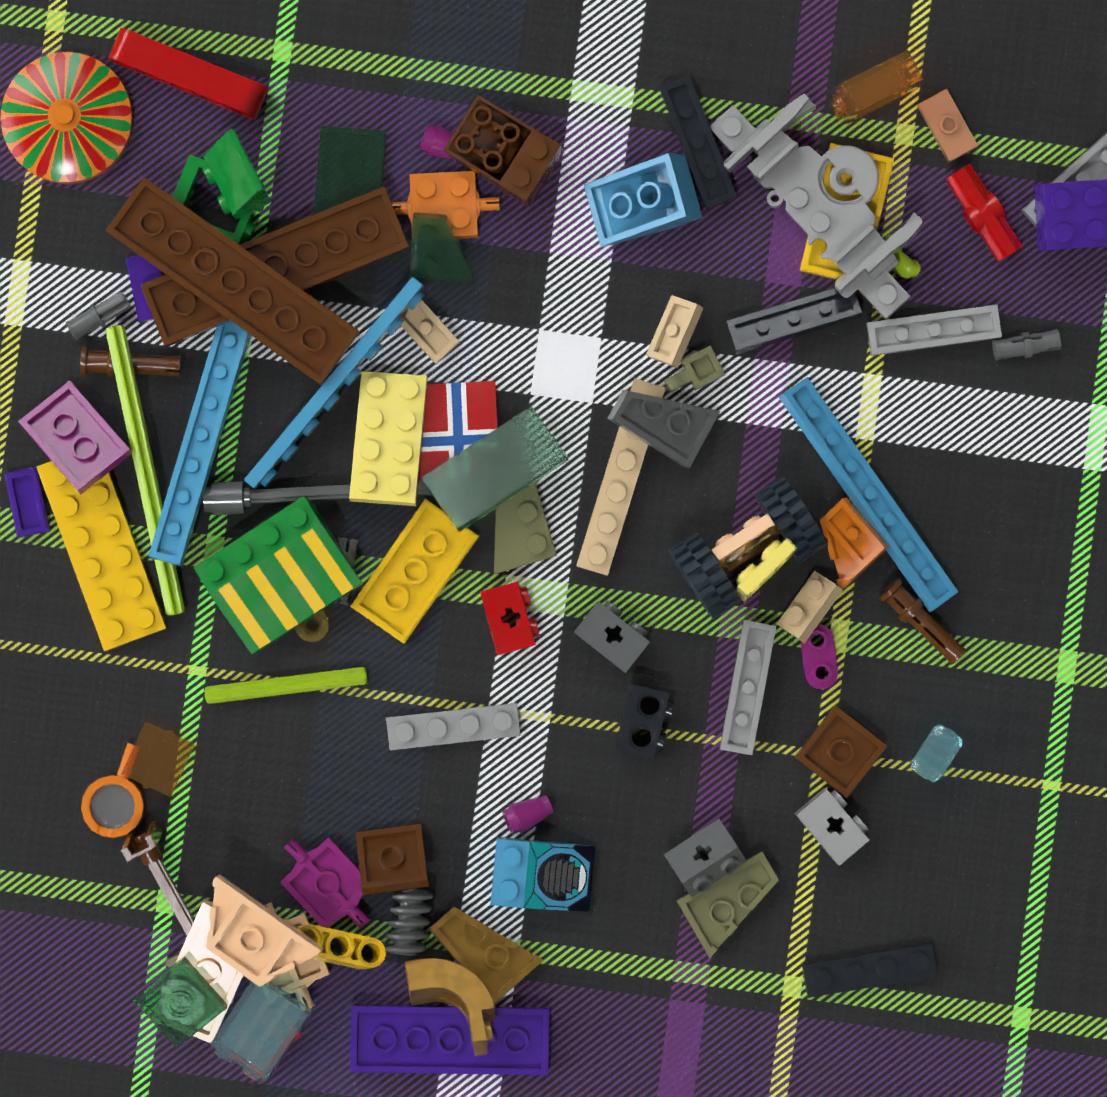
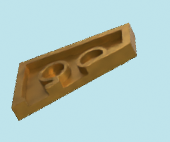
[429,907,543,1004]

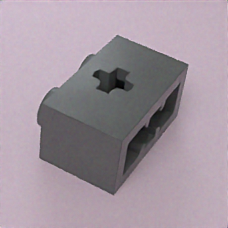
[574,600,650,673]
[664,819,747,897]

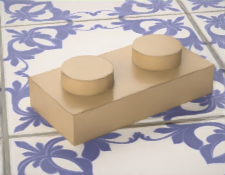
[646,295,704,368]
[400,300,460,364]
[777,571,843,644]

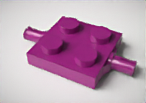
[280,837,370,929]

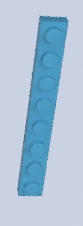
[244,277,425,488]
[148,321,251,566]
[779,377,958,612]

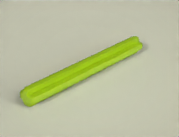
[205,667,367,704]

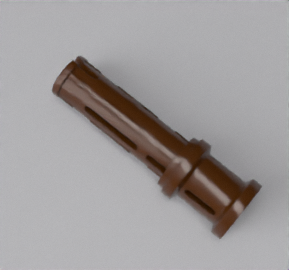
[80,346,181,377]
[878,578,966,665]

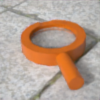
[81,743,145,838]

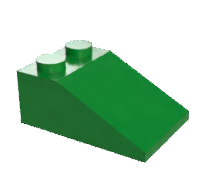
[202,129,271,220]

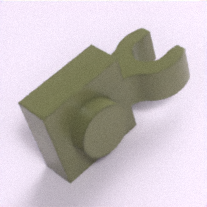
[664,346,725,393]

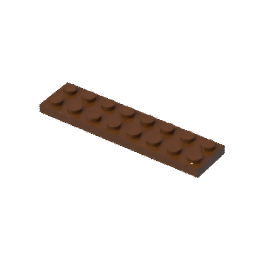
[105,177,360,385]
[140,186,410,347]

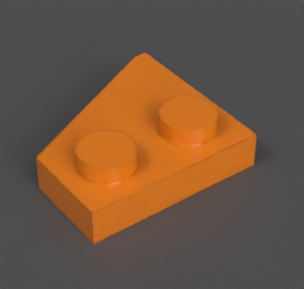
[820,497,889,589]

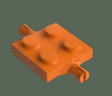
[391,171,500,241]

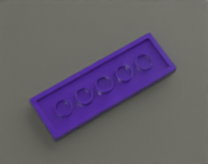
[350,1005,549,1075]

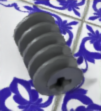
[385,888,434,956]

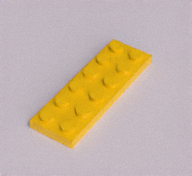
[36,461,167,651]

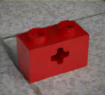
[480,581,540,656]

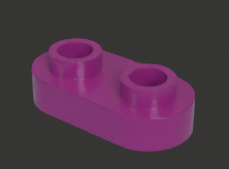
[800,624,838,689]

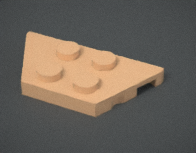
[206,874,323,987]

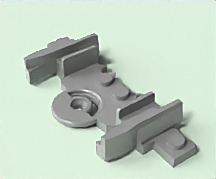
[710,94,923,320]

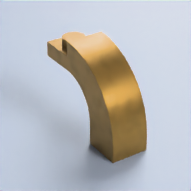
[405,958,495,1056]

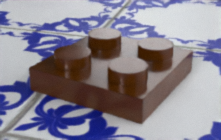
[795,705,887,798]
[356,824,428,895]

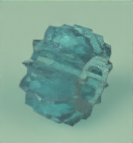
[911,724,962,782]

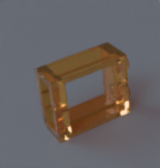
[830,50,923,125]

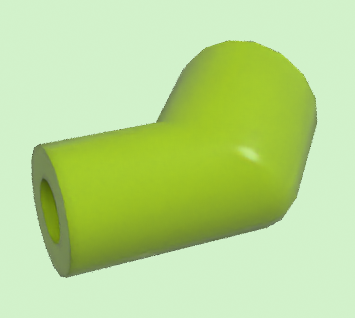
[886,234,920,279]

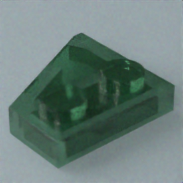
[410,212,473,282]

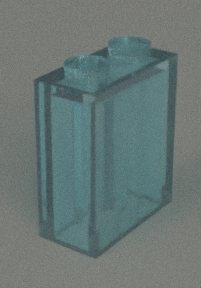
[210,981,313,1081]

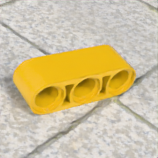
[295,924,386,969]

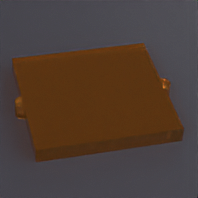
[121,722,195,797]

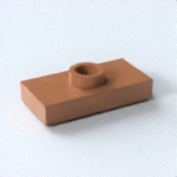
[917,89,978,163]

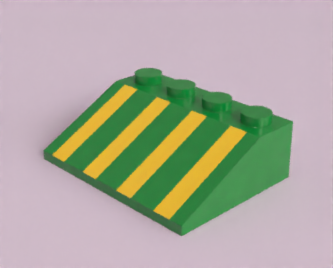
[194,496,363,655]

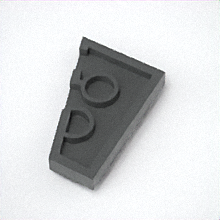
[607,390,720,468]

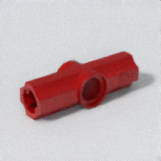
[946,164,1023,262]

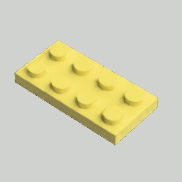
[349,371,428,506]
[736,539,796,602]

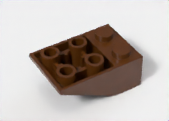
[443,95,564,208]

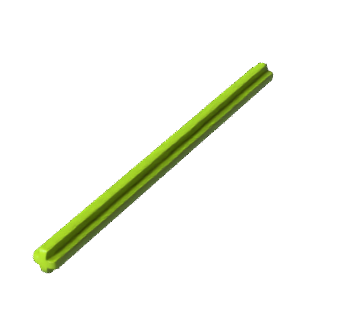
[106,325,185,616]

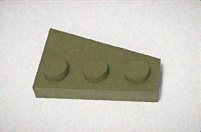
[494,461,557,575]
[676,851,779,958]

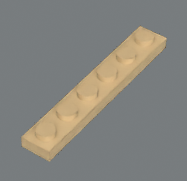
[576,378,665,576]

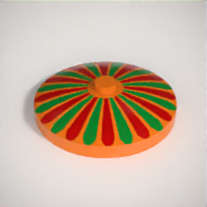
[1,52,133,184]

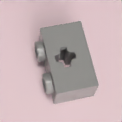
[794,788,869,866]

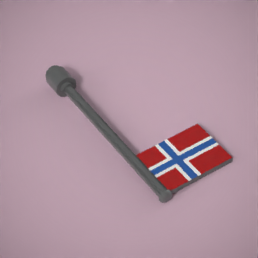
[203,381,507,515]

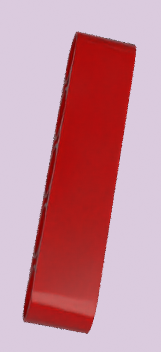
[108,28,268,119]

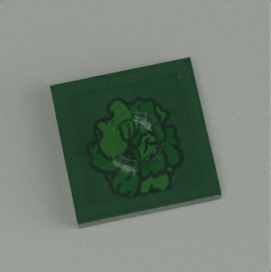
[133,956,228,1049]

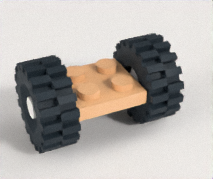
[668,476,827,619]

